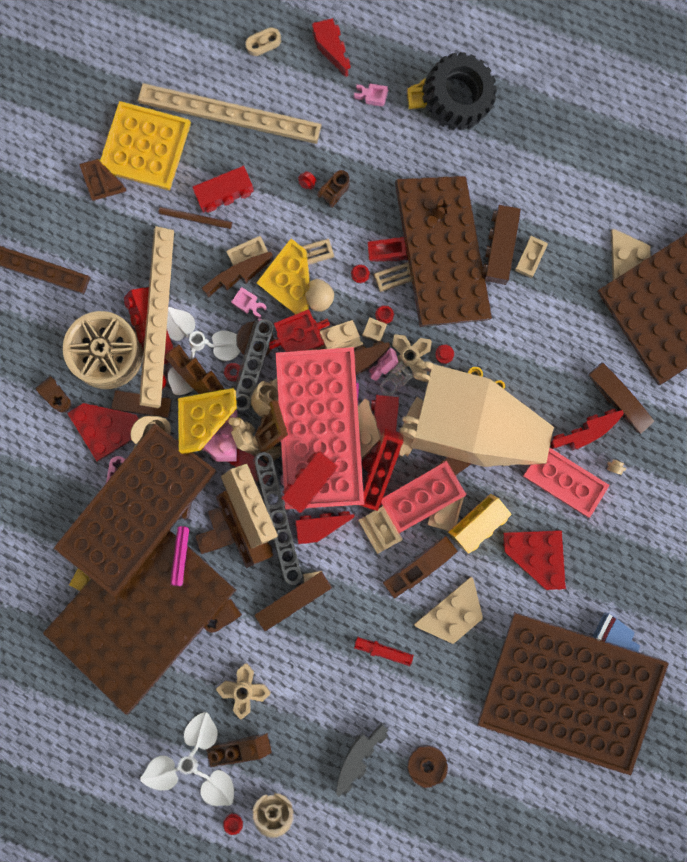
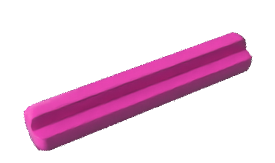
[170,526,189,586]

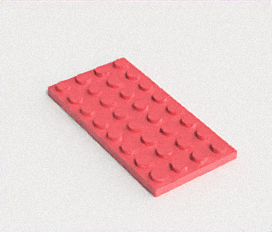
[276,347,364,509]

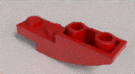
[550,409,624,451]

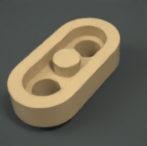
[246,28,281,56]

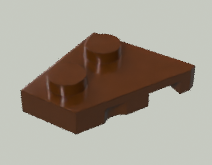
[79,159,127,201]
[255,401,288,452]

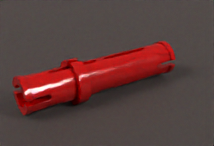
[354,636,414,667]

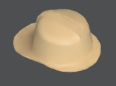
[130,415,171,444]

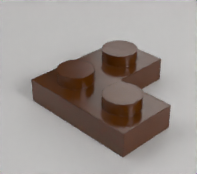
[196,507,235,554]

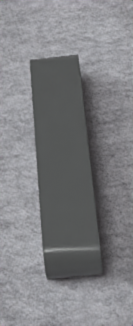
[234,318,273,411]

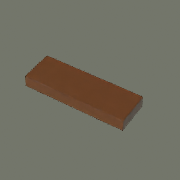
[111,390,172,418]

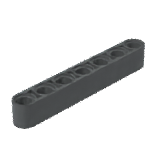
[253,452,302,585]

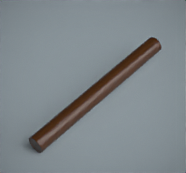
[159,207,233,229]

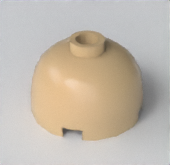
[251,380,279,418]
[253,793,293,838]

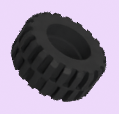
[422,52,497,131]

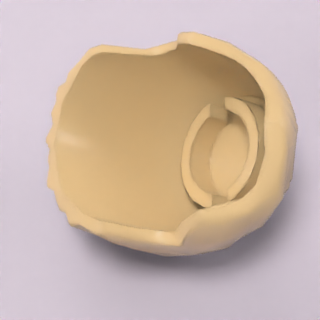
[305,279,334,312]

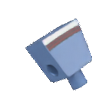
[592,612,640,651]

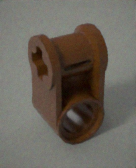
[317,170,350,208]
[35,376,71,413]
[204,599,242,633]

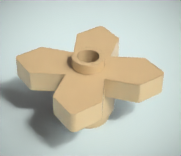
[389,334,432,374]
[216,663,271,719]

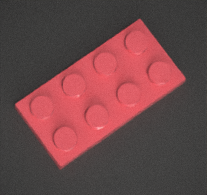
[522,448,610,518]
[381,461,467,533]

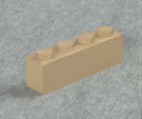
[221,464,278,549]

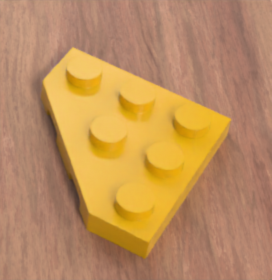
[257,239,310,314]
[178,388,237,454]

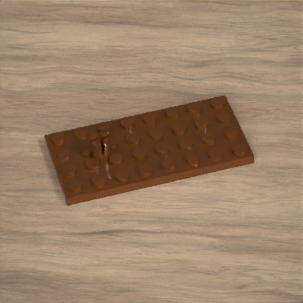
[395,176,492,327]
[53,424,216,597]

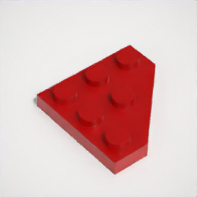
[67,403,139,462]
[503,531,566,590]

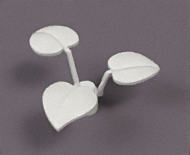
[167,307,240,395]
[140,712,234,806]

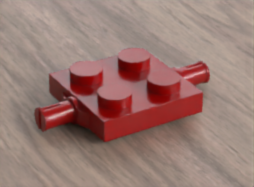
[268,309,330,352]

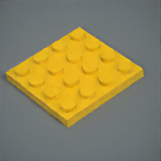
[100,101,191,191]

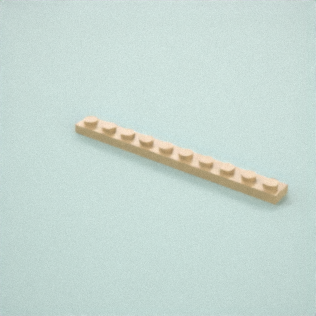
[138,83,321,144]
[139,226,174,408]

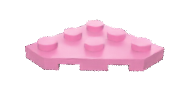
[201,410,238,462]

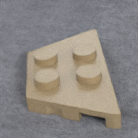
[611,229,651,280]
[358,399,381,461]
[414,577,483,644]

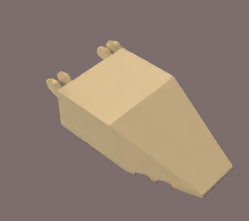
[400,361,554,467]

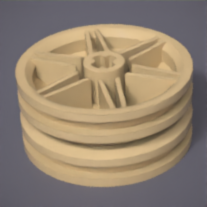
[63,311,143,389]

